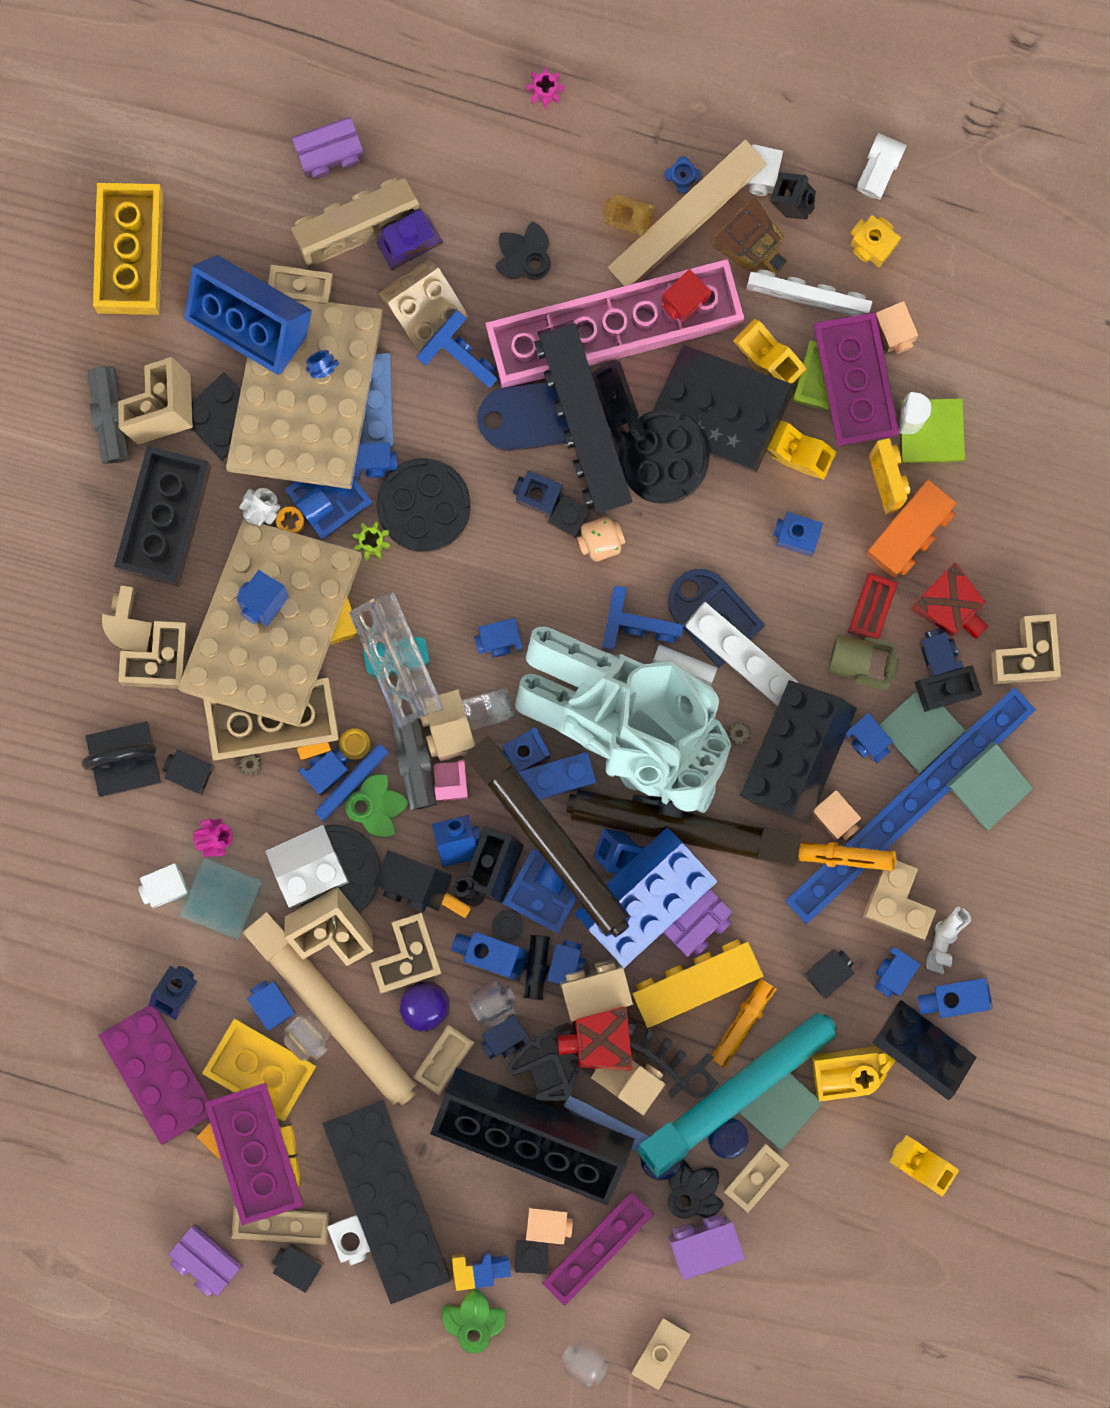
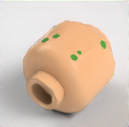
[577,516,625,562]

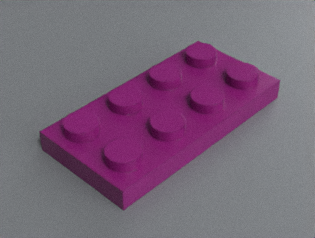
[813,312,899,447]
[98,1005,210,1145]
[204,1083,304,1226]

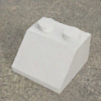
[265,825,349,909]

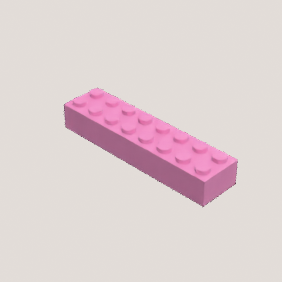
[485,259,744,388]

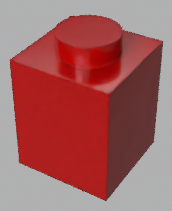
[661,269,712,323]

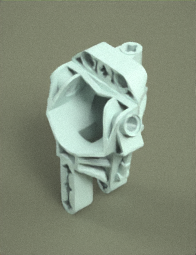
[515,627,731,813]

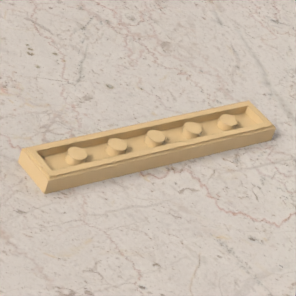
[607,140,767,286]

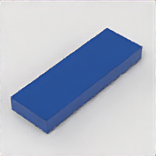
[315,744,390,822]

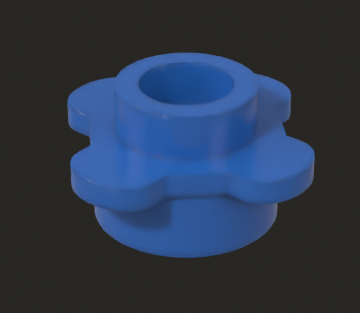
[664,156,702,193]
[306,350,339,378]

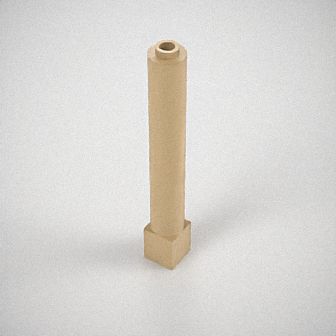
[243,912,417,1106]

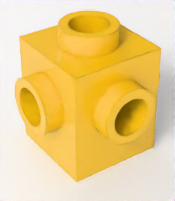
[850,215,902,268]

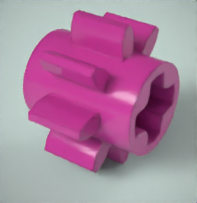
[526,67,565,109]
[193,818,232,857]

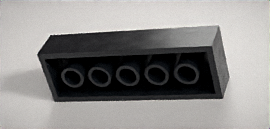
[430,1067,635,1206]
[322,1100,452,1304]

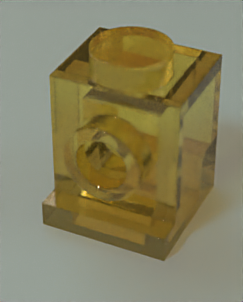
[604,193,655,235]

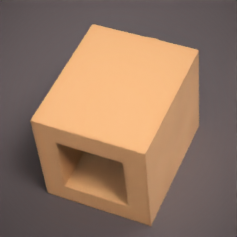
[876,301,919,354]
[812,790,861,841]
[526,1206,573,1245]

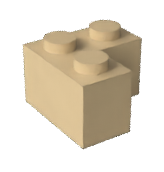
[118,357,193,445]
[991,614,1061,685]
[118,621,189,689]
[418,689,475,762]
[863,860,936,941]
[285,887,373,966]
[371,913,442,994]
[560,959,633,1022]
[590,1052,665,1116]

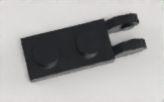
[591,359,646,450]

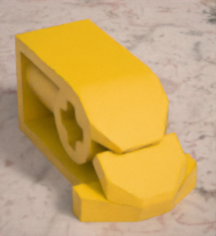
[811,1044,896,1101]

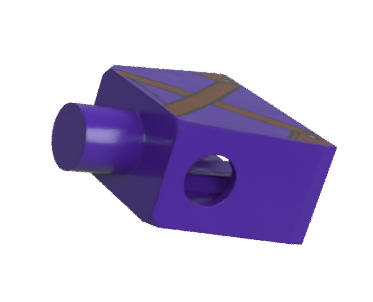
[377,209,443,270]

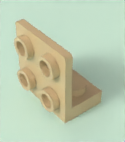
[377,258,468,351]

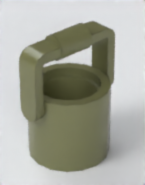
[828,634,899,690]

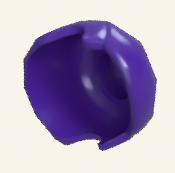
[399,982,450,1032]

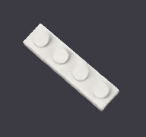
[746,269,872,316]
[684,602,799,707]

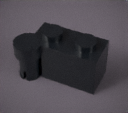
[452,827,524,907]

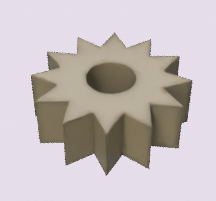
[727,722,751,746]
[238,754,263,777]

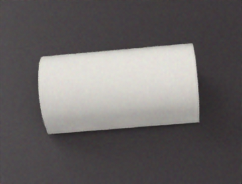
[898,392,931,434]
[652,644,718,686]

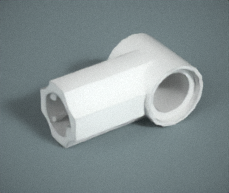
[856,133,907,200]

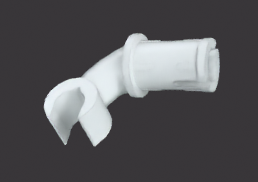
[926,907,971,974]

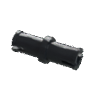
[523,935,550,1000]

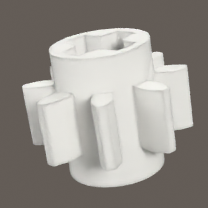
[239,488,281,526]

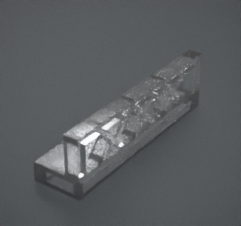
[349,593,444,728]

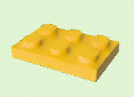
[868,438,910,516]
[202,1018,317,1122]

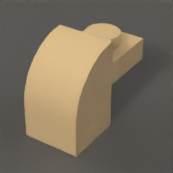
[102,586,154,652]

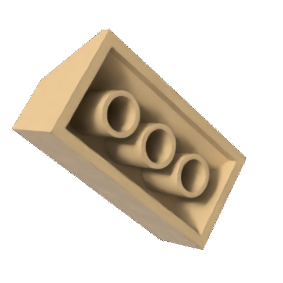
[291,178,420,268]
[203,678,339,761]

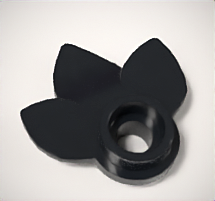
[495,222,551,280]
[632,795,694,818]
[668,1159,724,1219]

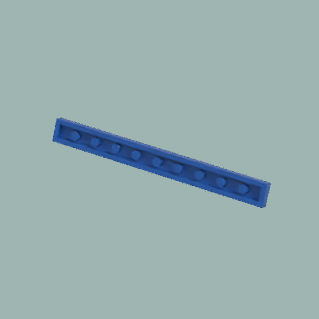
[785,687,1036,924]

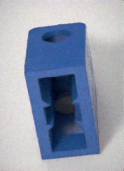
[451,932,529,982]
[918,977,993,1018]

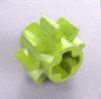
[352,522,391,561]

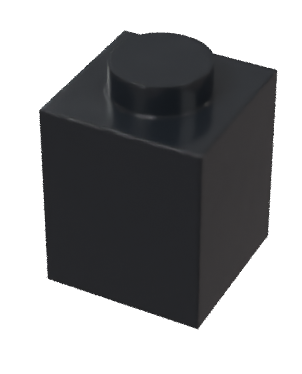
[162,749,214,795]
[803,949,855,998]
[272,1244,324,1293]

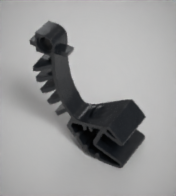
[508,1021,719,1101]

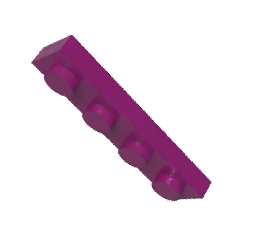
[542,1192,654,1306]

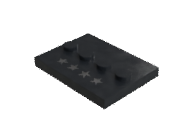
[653,345,795,473]

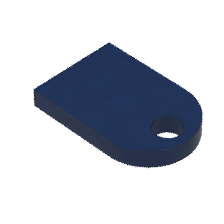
[478,382,568,451]
[668,569,765,668]

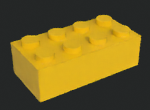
[93,183,164,315]

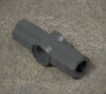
[88,366,129,464]
[391,712,437,810]

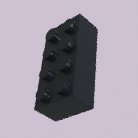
[114,446,212,587]
[740,680,857,824]

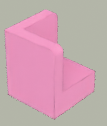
[434,760,468,802]

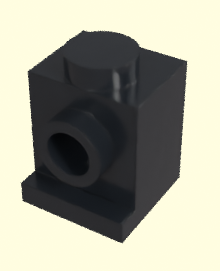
[770,173,816,220]

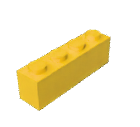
[632,939,763,1029]

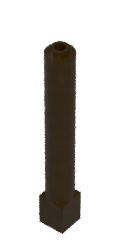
[463,736,631,938]
[566,789,801,868]

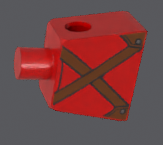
[911,562,989,639]
[557,1007,632,1071]

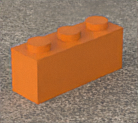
[865,479,957,578]

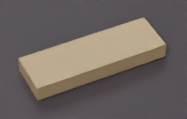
[231,1206,330,1245]

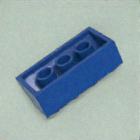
[184,255,312,375]

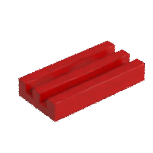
[848,572,898,639]

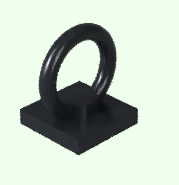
[81,721,162,797]

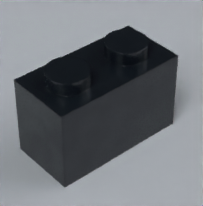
[374,850,452,912]

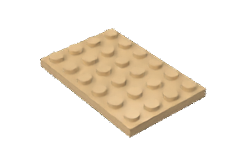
[226,300,383,489]
[178,518,362,727]

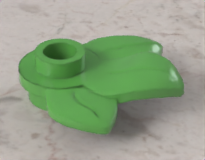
[345,774,408,837]
[442,1289,506,1354]

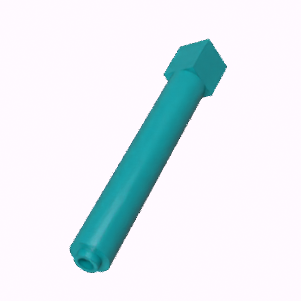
[637,1013,837,1178]

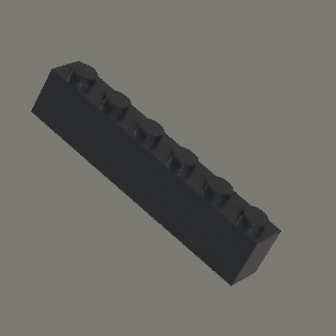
[534,320,633,514]

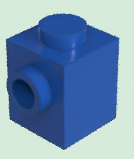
[773,512,823,557]
[237,570,289,627]
[432,815,481,867]

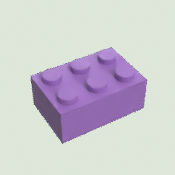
[668,1213,745,1280]

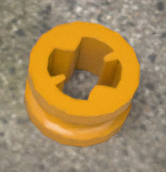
[276,506,305,534]

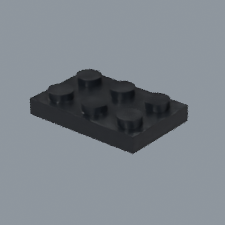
[872,1000,977,1101]

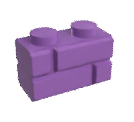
[292,116,364,179]
[663,889,733,958]
[168,1224,243,1296]

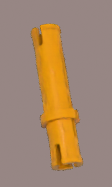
[799,841,896,872]
[712,978,777,1069]

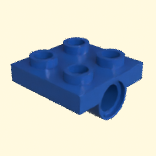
[285,477,373,541]
[502,848,577,934]

